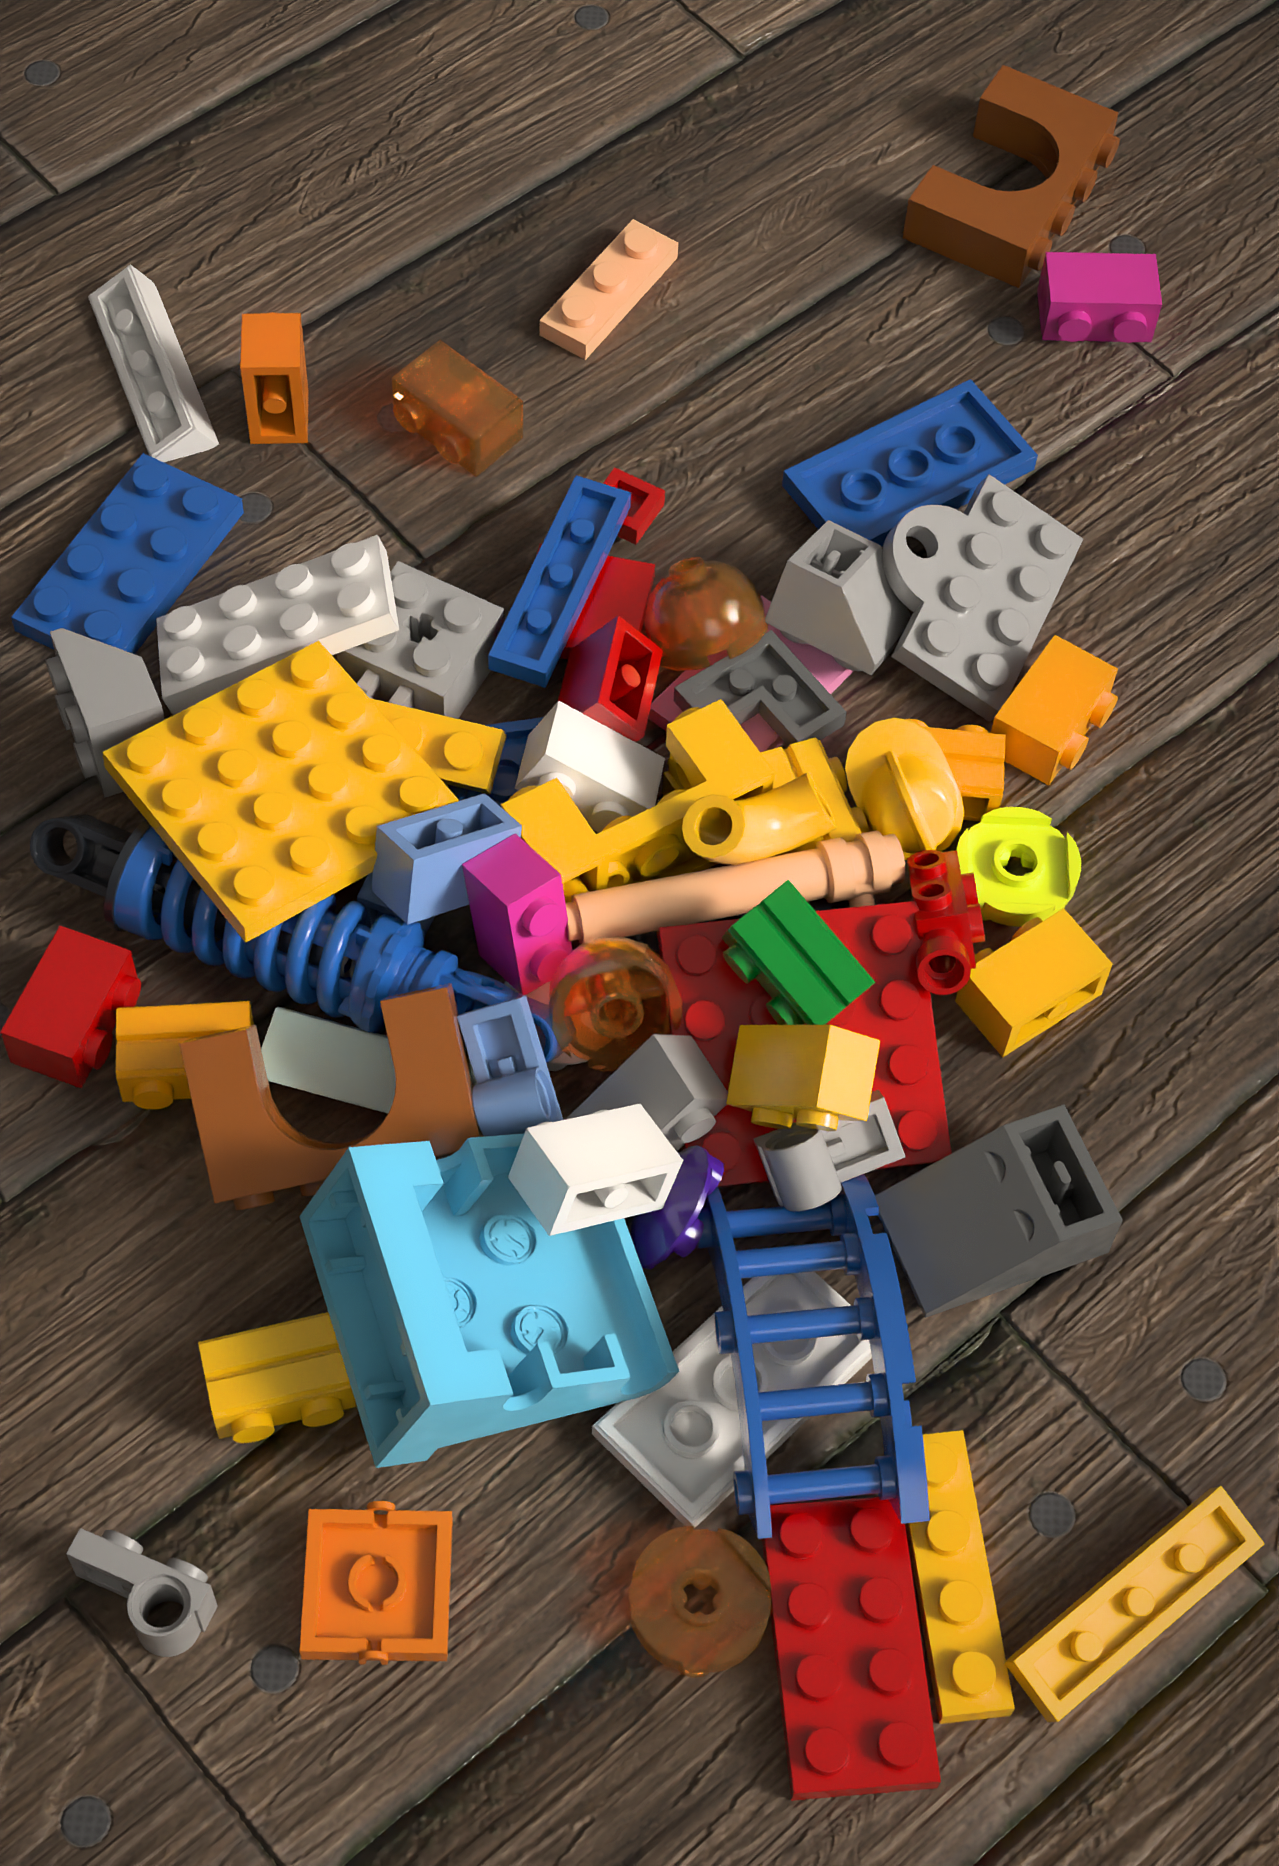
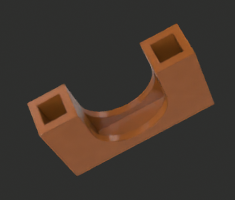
[902,65,1120,288]
[180,983,484,1210]

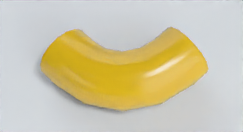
[682,772,837,865]

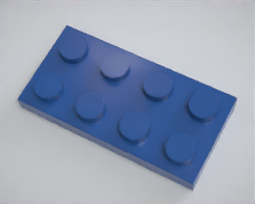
[782,379,1038,547]
[11,453,244,654]

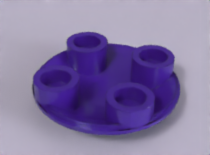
[630,1145,724,1269]

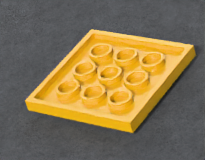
[102,641,459,943]

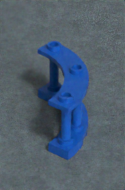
[697,1174,930,1539]

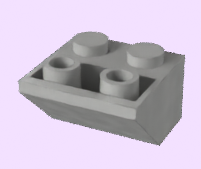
[764,520,911,675]
[45,628,165,798]

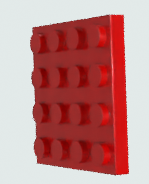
[657,901,952,1188]

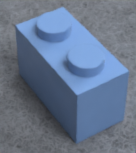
[371,793,522,925]

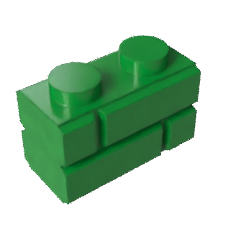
[722,879,875,1025]

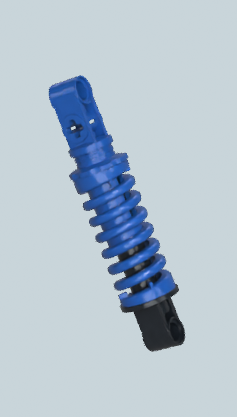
[30,814,570,1064]

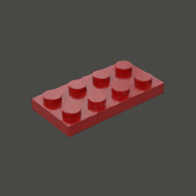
[762,1497,941,1801]

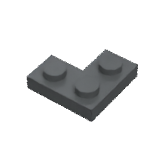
[673,630,847,746]

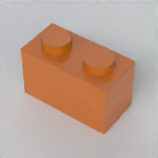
[240,312,308,444]

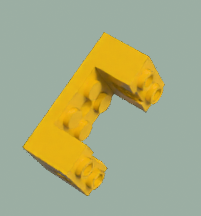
[501,699,775,903]

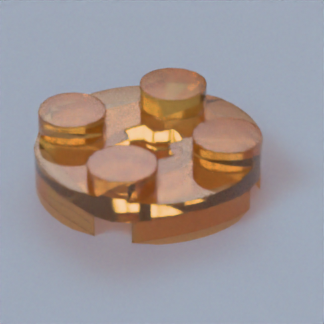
[627,1526,772,1678]

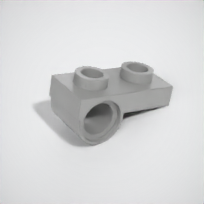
[754,1090,905,1211]
[66,1528,218,1657]

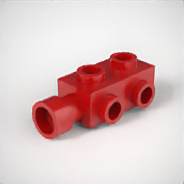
[907,850,985,995]

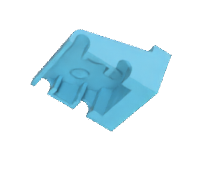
[300,1133,679,1468]

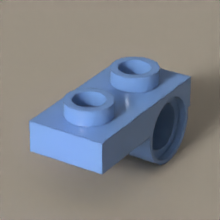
[457,995,563,1137]

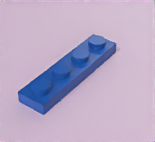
[488,475,631,688]

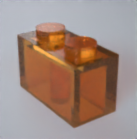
[392,340,523,477]

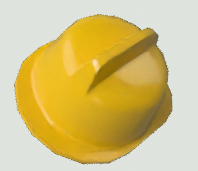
[845,717,965,860]

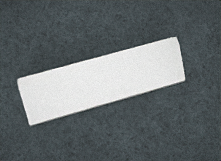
[88,264,219,462]

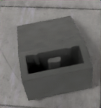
[875,1105,1123,1318]

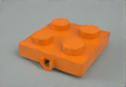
[299,1501,453,1665]

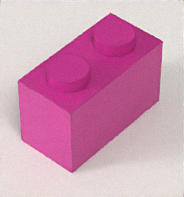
[1037,252,1162,343]
[462,833,575,995]

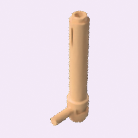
[566,830,905,945]

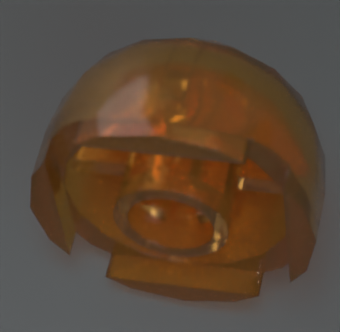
[645,557,768,671]
[549,936,683,1071]

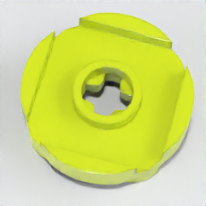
[956,807,1081,927]

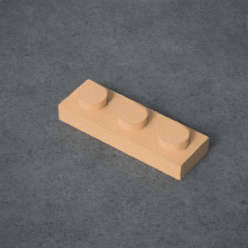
[540,219,678,360]

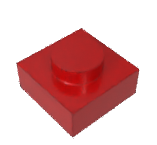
[603,467,665,545]

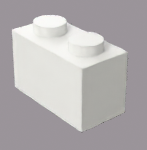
[515,701,665,833]
[508,1104,683,1236]

